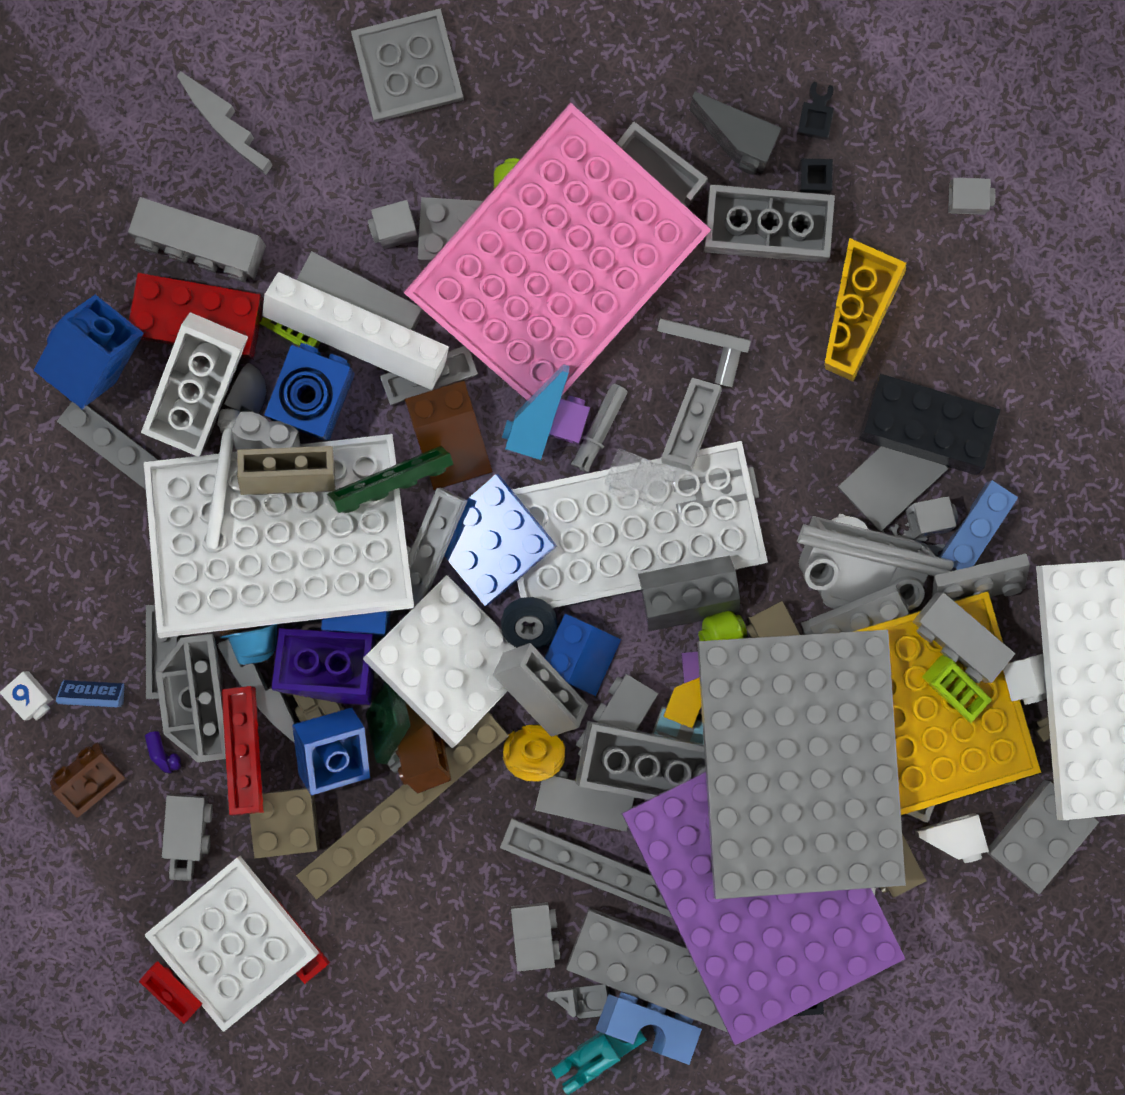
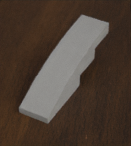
[177,71,273,175]
[217,639,297,743]

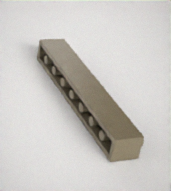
[296,711,509,900]

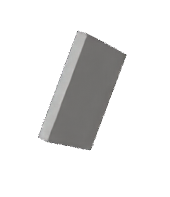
[838,446,948,532]

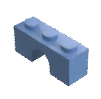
[938,480,1018,571]
[596,992,702,1065]

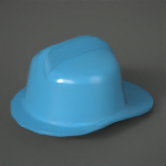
[221,624,277,665]

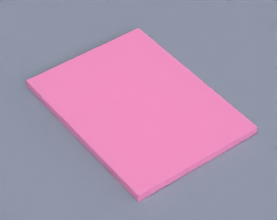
[404,102,711,401]

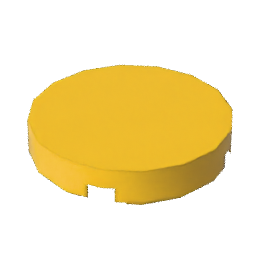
[503,725,565,781]

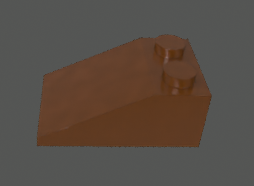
[405,381,493,490]

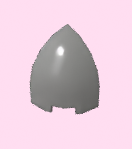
[224,363,267,414]

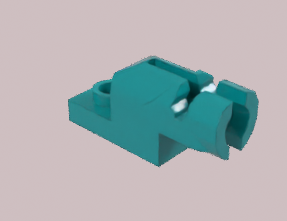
[551,1030,647,1095]

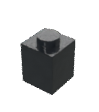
[798,158,833,195]

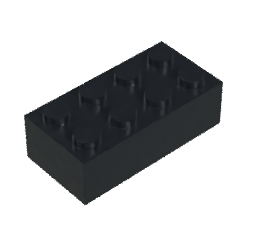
[858,374,1000,475]

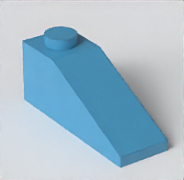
[502,364,569,460]

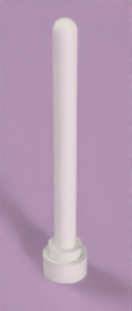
[206,409,240,549]

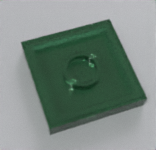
[366,681,411,764]

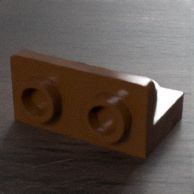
[50,742,126,818]

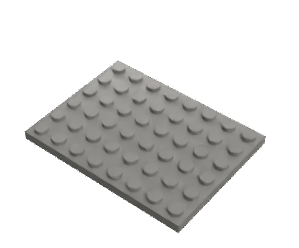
[697,630,906,899]

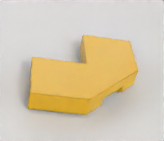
[663,677,701,728]

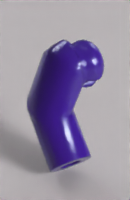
[145,731,182,774]

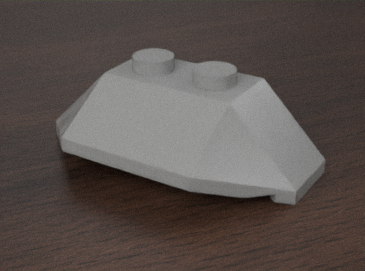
[155,633,226,762]

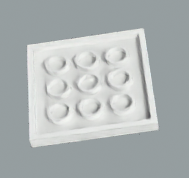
[363,575,516,748]
[145,856,319,1032]

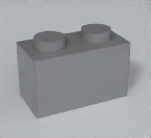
[368,200,419,250]

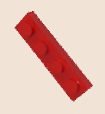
[221,686,264,816]

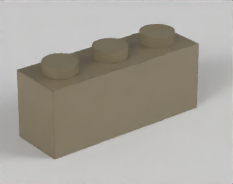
[237,446,335,495]

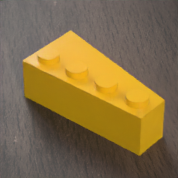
[825,238,906,381]

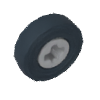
[501,597,557,649]

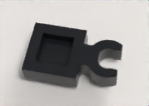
[797,82,834,140]

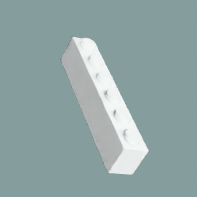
[262,272,449,390]

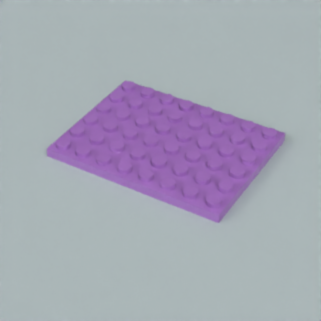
[621,771,905,1045]

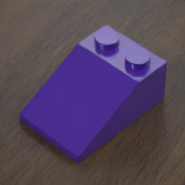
[272,628,377,705]

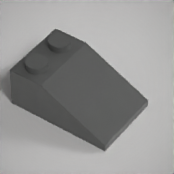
[689,91,781,175]

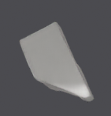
[547,983,610,1019]

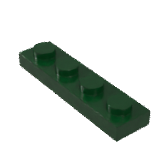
[327,446,454,513]

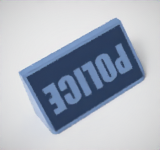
[56,680,124,707]

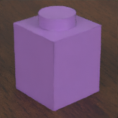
[549,396,590,445]

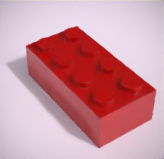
[129,273,264,360]

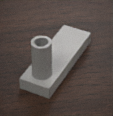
[657,318,751,387]

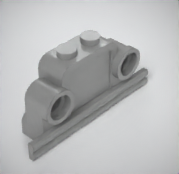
[797,516,954,611]

